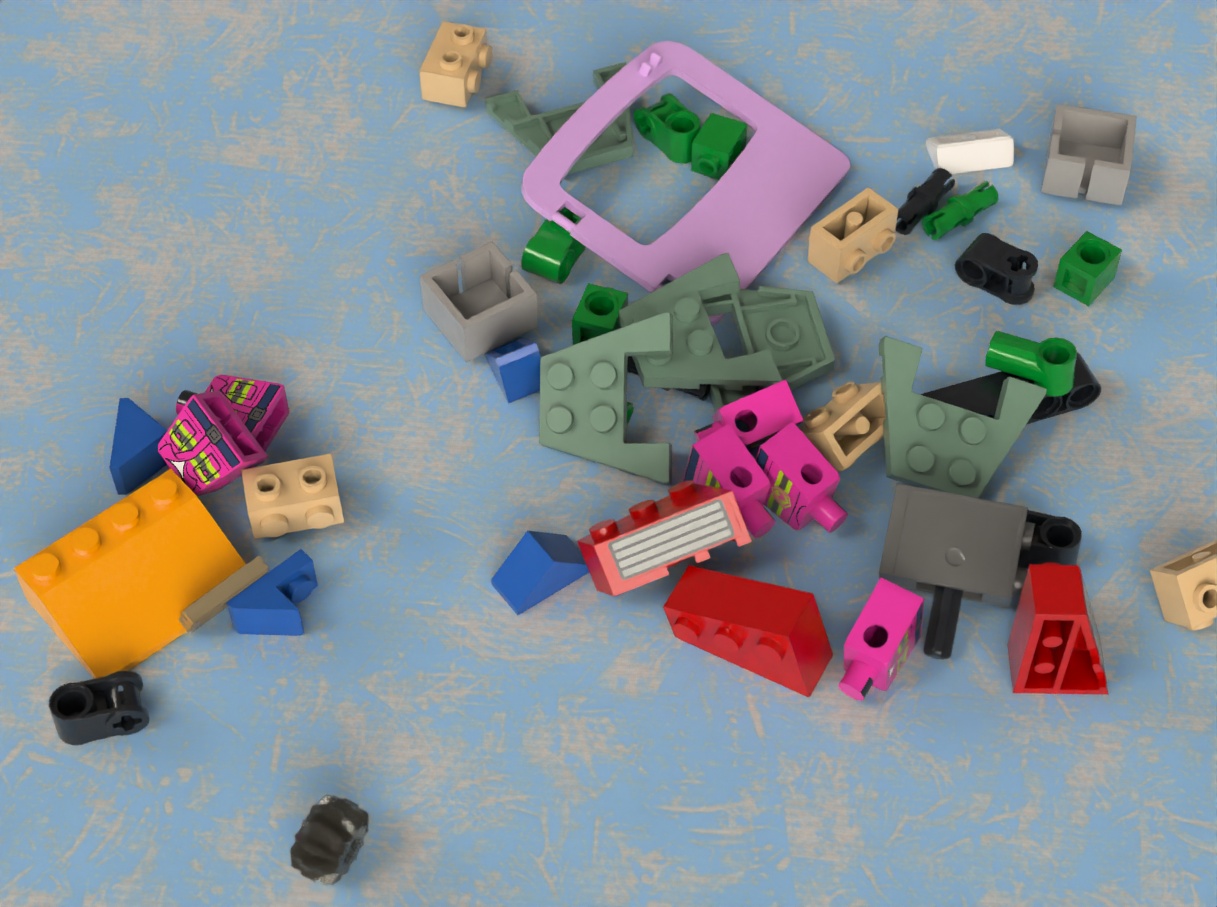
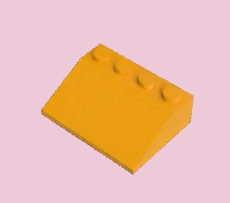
[14,469,246,679]

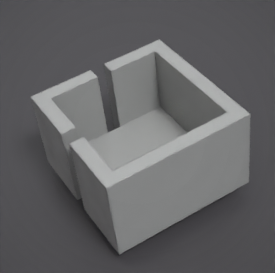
[1041,104,1137,205]
[420,241,538,362]

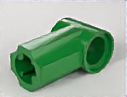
[985,331,1077,397]

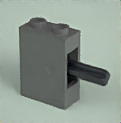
[879,483,1035,659]

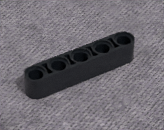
[920,352,1101,424]

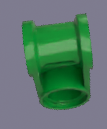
[633,93,700,164]
[521,207,586,284]

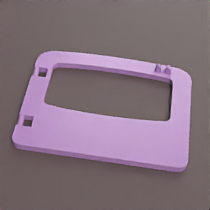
[521,41,850,327]

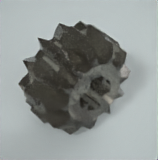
[290,794,369,885]

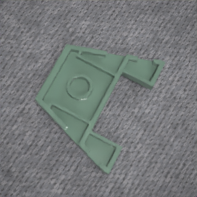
[485,62,633,175]
[619,253,782,390]
[702,286,835,412]
[539,312,673,485]
[879,336,1047,498]

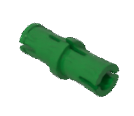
[922,181,999,240]

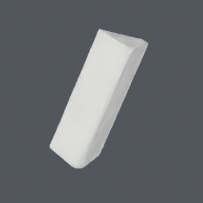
[926,129,1014,174]

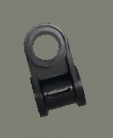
[954,233,1038,305]
[1017,510,1082,569]
[49,671,150,745]

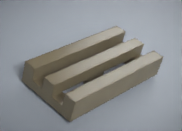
[178,555,269,633]

